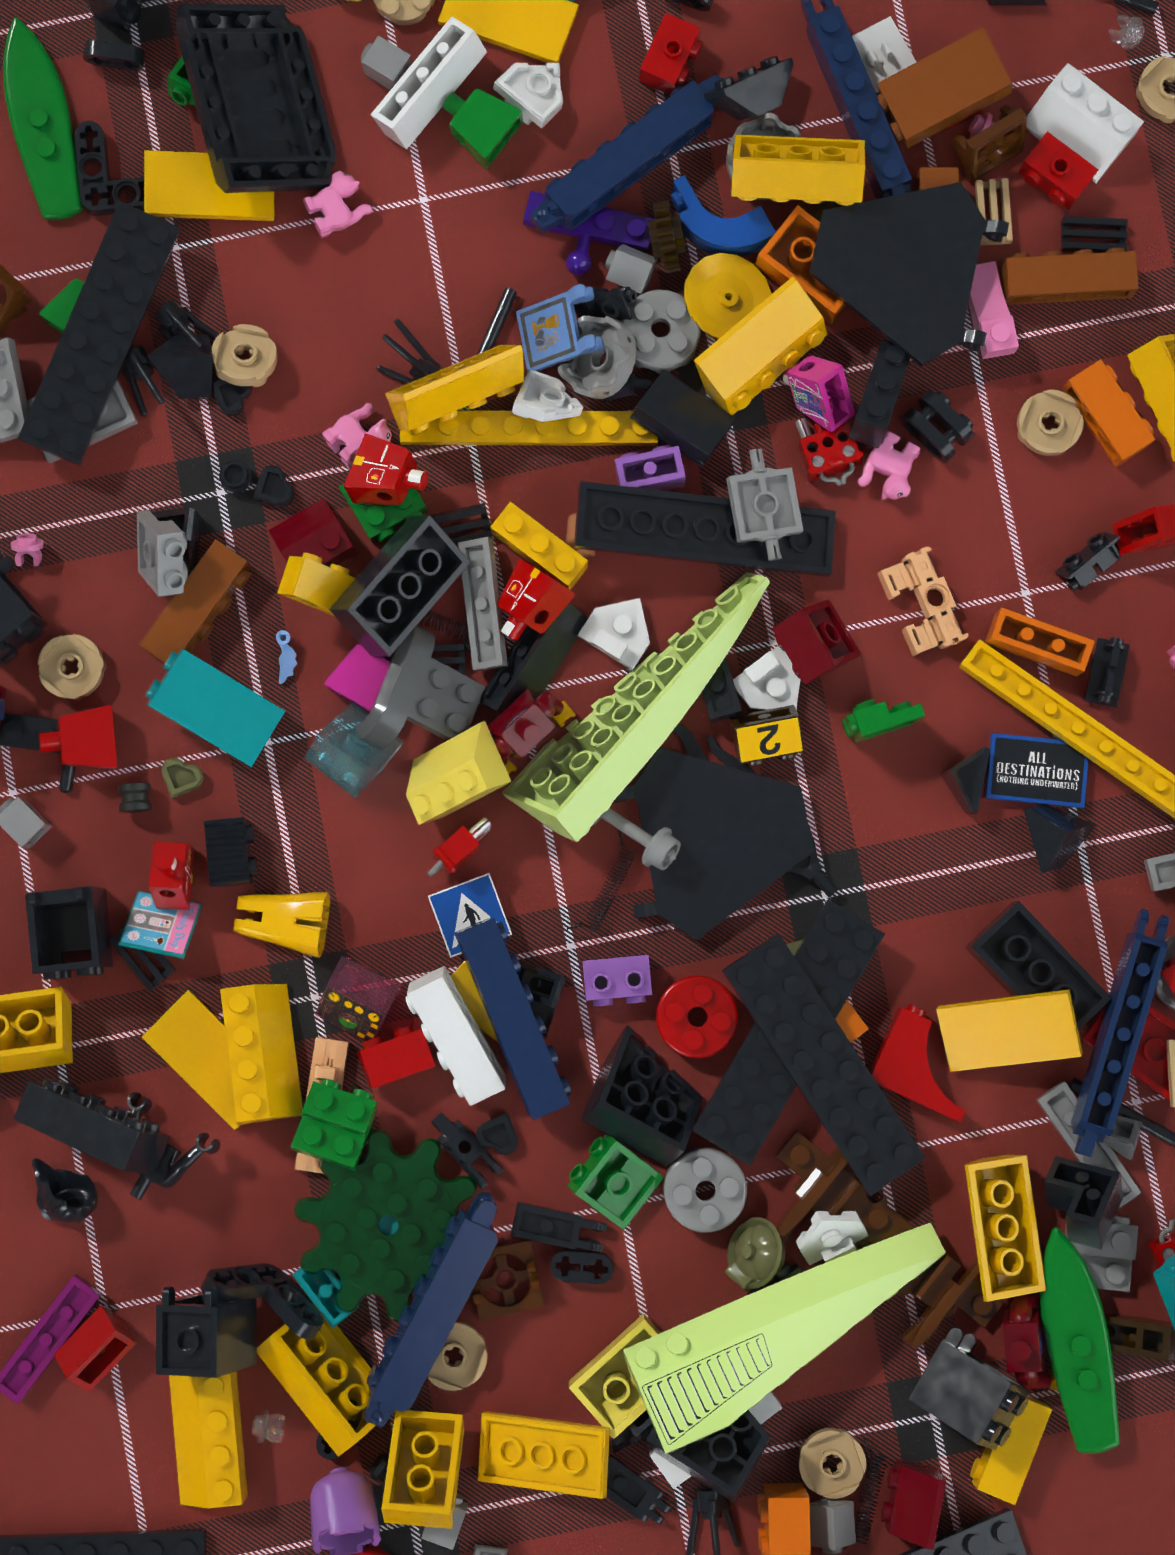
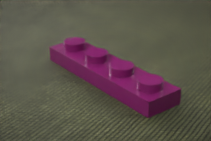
[0,1274,102,1404]

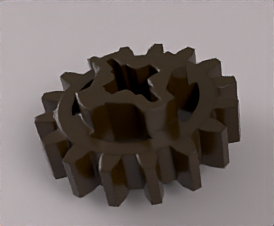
[648,200,686,274]

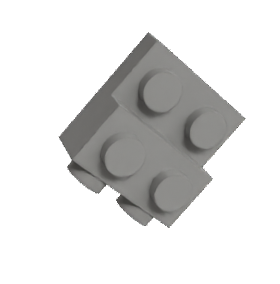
[137,510,188,596]
[1065,1216,1138,1292]

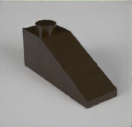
[1104,1313,1175,1361]

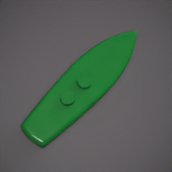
[3,17,84,221]
[1040,1227,1120,1454]

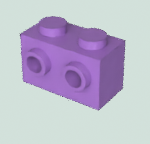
[615,446,686,491]
[582,955,652,1007]

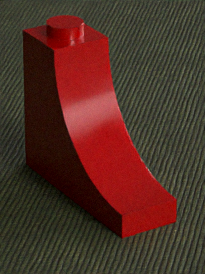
[869,1004,966,1123]

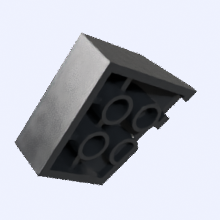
[581,1025,703,1167]
[646,1410,770,1503]

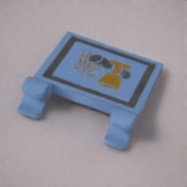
[516,284,604,373]

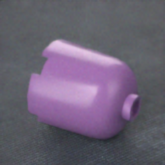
[310,1467,381,1555]

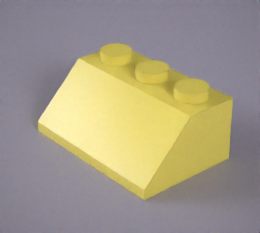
[406,721,511,825]
[569,1313,661,1439]

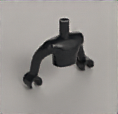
[127,1092,221,1200]

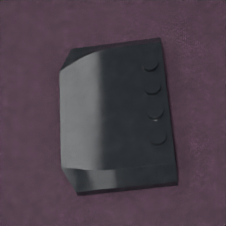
[176,3,337,193]

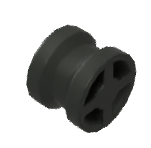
[118,783,152,813]

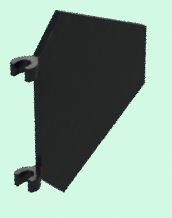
[809,182,1009,366]
[613,747,814,941]

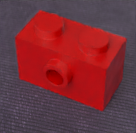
[639,13,703,95]
[1019,131,1099,210]
[357,1025,435,1090]
[54,1306,137,1392]

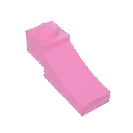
[968,261,1019,359]

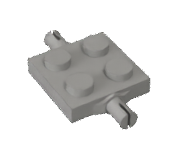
[726,449,803,561]

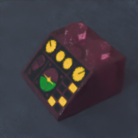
[315,956,404,1041]

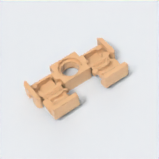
[877,547,968,657]

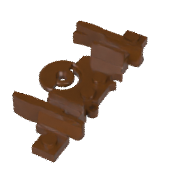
[776,1130,1005,1348]

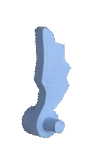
[276,630,298,684]

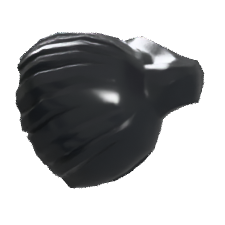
[32,1158,98,1223]

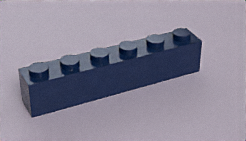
[454,917,572,1120]

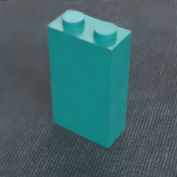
[145,649,285,767]

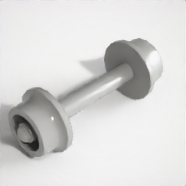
[591,808,681,870]

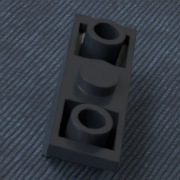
[704,55,794,121]

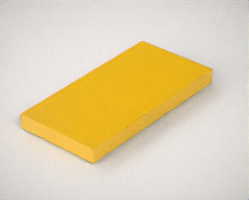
[438,0,579,63]
[144,150,274,221]
[936,989,1083,1072]
[142,990,240,1130]
[478,1411,610,1499]

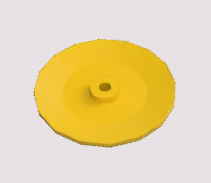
[684,253,772,339]

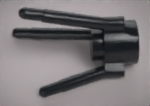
[156,300,219,348]
[377,319,440,384]
[123,346,165,416]
[686,1488,740,1555]

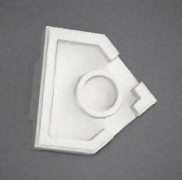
[493,63,563,129]
[512,369,583,422]
[578,598,650,670]
[733,646,800,711]
[796,1211,869,1265]

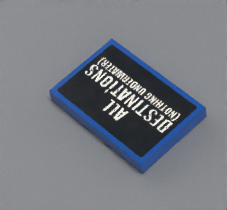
[985,733,1088,808]

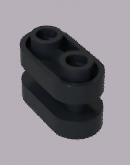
[900,390,974,463]

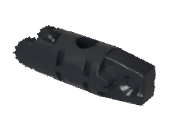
[431,1112,504,1190]

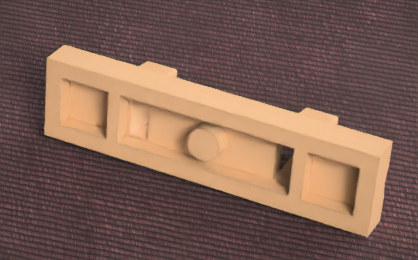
[295,1037,350,1174]

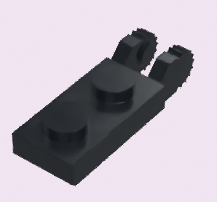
[511,1201,608,1252]

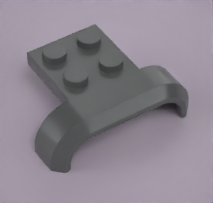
[355,625,485,750]

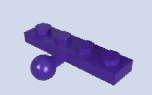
[523,191,654,276]

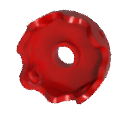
[656,975,739,1058]

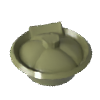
[725,1217,785,1291]

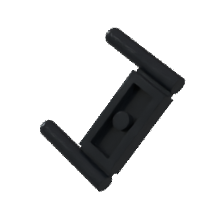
[0,713,76,793]

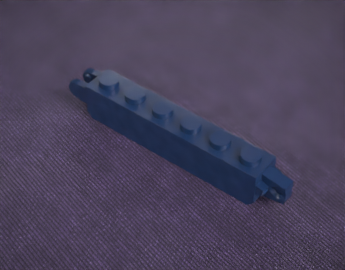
[800,0,912,199]
[530,75,723,234]
[1071,908,1170,1157]
[364,1192,498,1427]

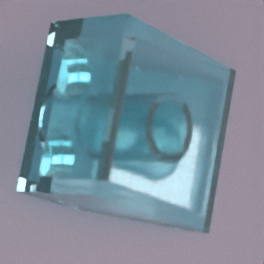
[304,702,403,798]

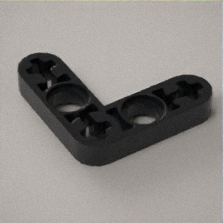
[75,121,144,216]
[201,1263,324,1340]

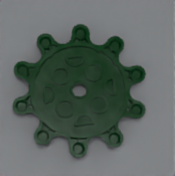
[294,1129,477,1322]

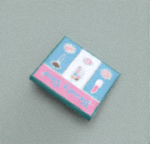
[119,891,202,959]

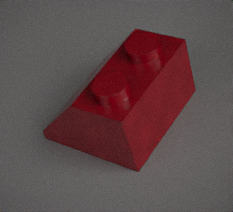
[268,498,357,567]
[772,599,861,685]
[881,1459,946,1550]

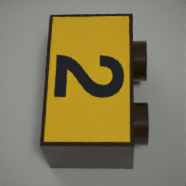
[730,705,804,765]

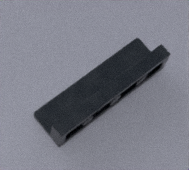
[479,603,588,714]

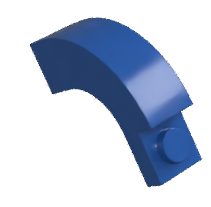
[670,175,776,256]

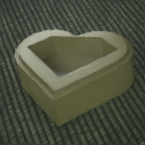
[161,758,204,799]

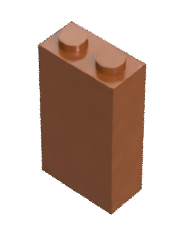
[877,27,1012,149]

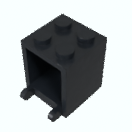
[0,550,48,665]
[25,886,113,980]
[156,1287,257,1378]
[909,1328,1029,1450]

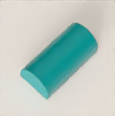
[292,1268,359,1329]

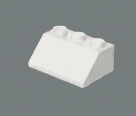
[1026,63,1144,183]

